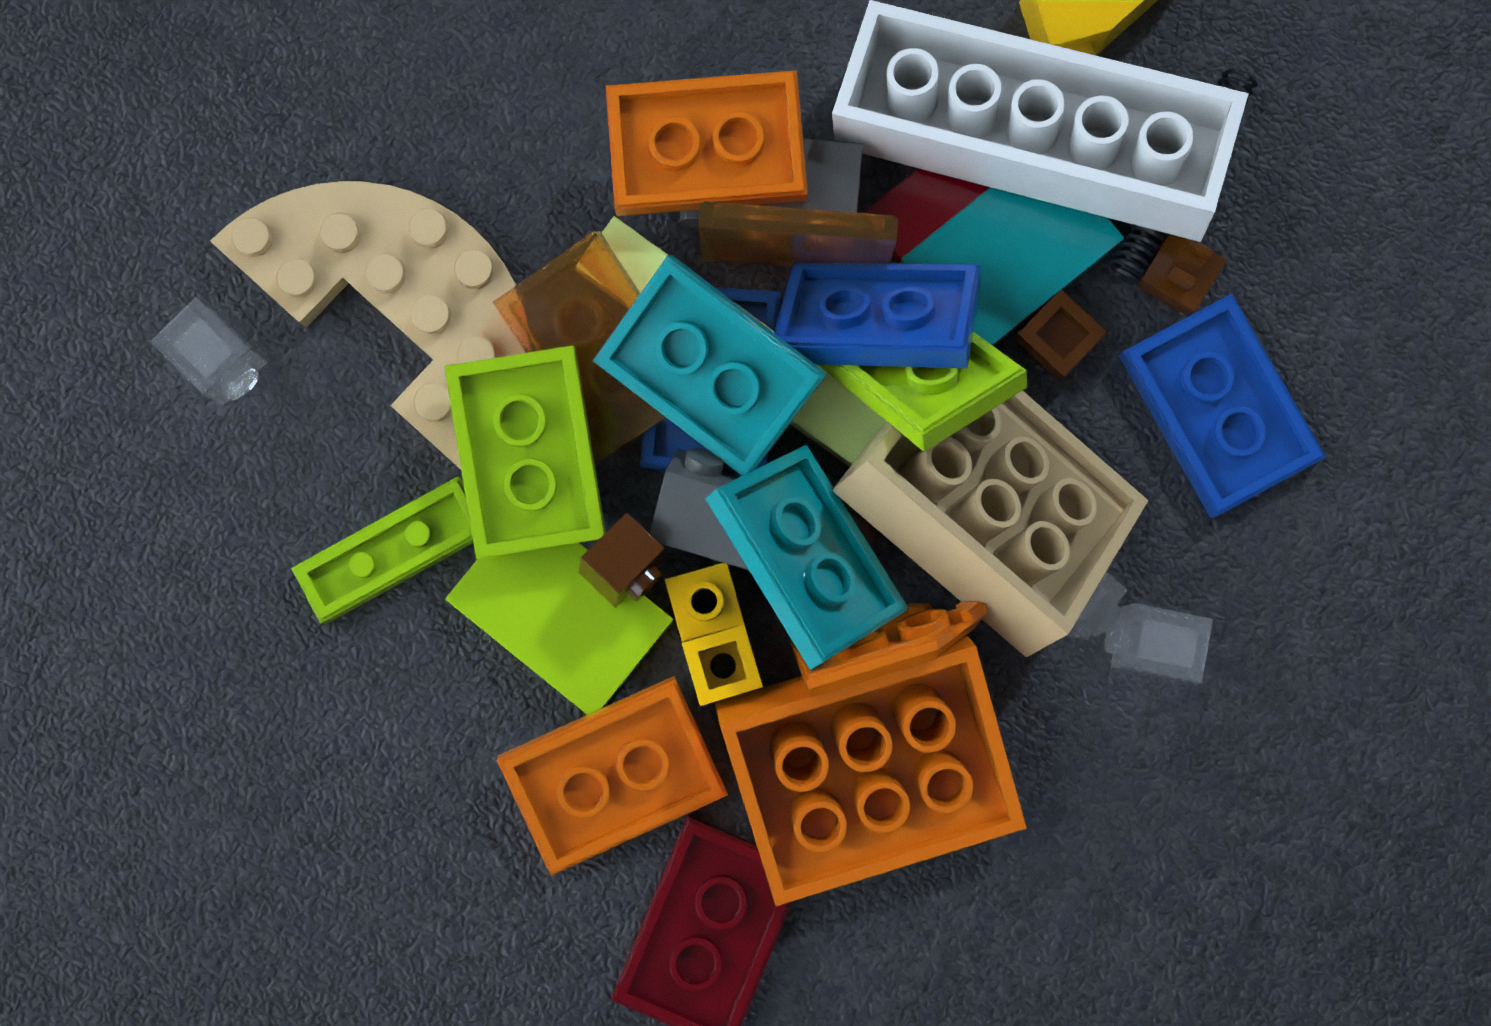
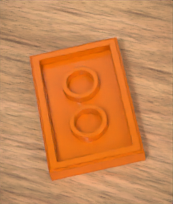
[606,70,808,216]
[497,675,728,876]

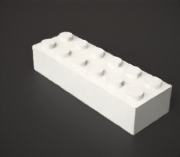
[832,0,1249,242]

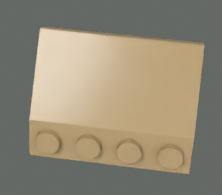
[832,391,1149,657]

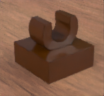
[1136,234,1227,317]

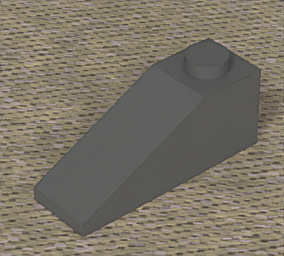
[649,448,749,570]

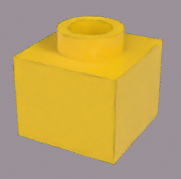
[665,563,744,642]
[682,624,763,706]

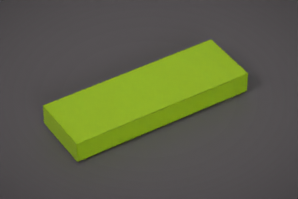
[291,476,473,625]

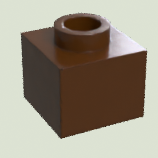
[579,513,665,608]

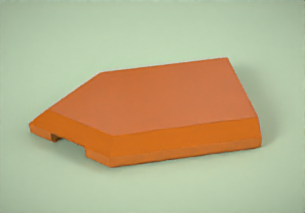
[791,601,988,697]

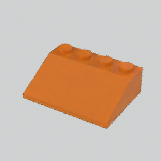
[715,635,1027,906]

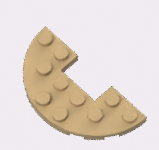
[210,181,535,469]

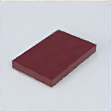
[610,815,792,1026]

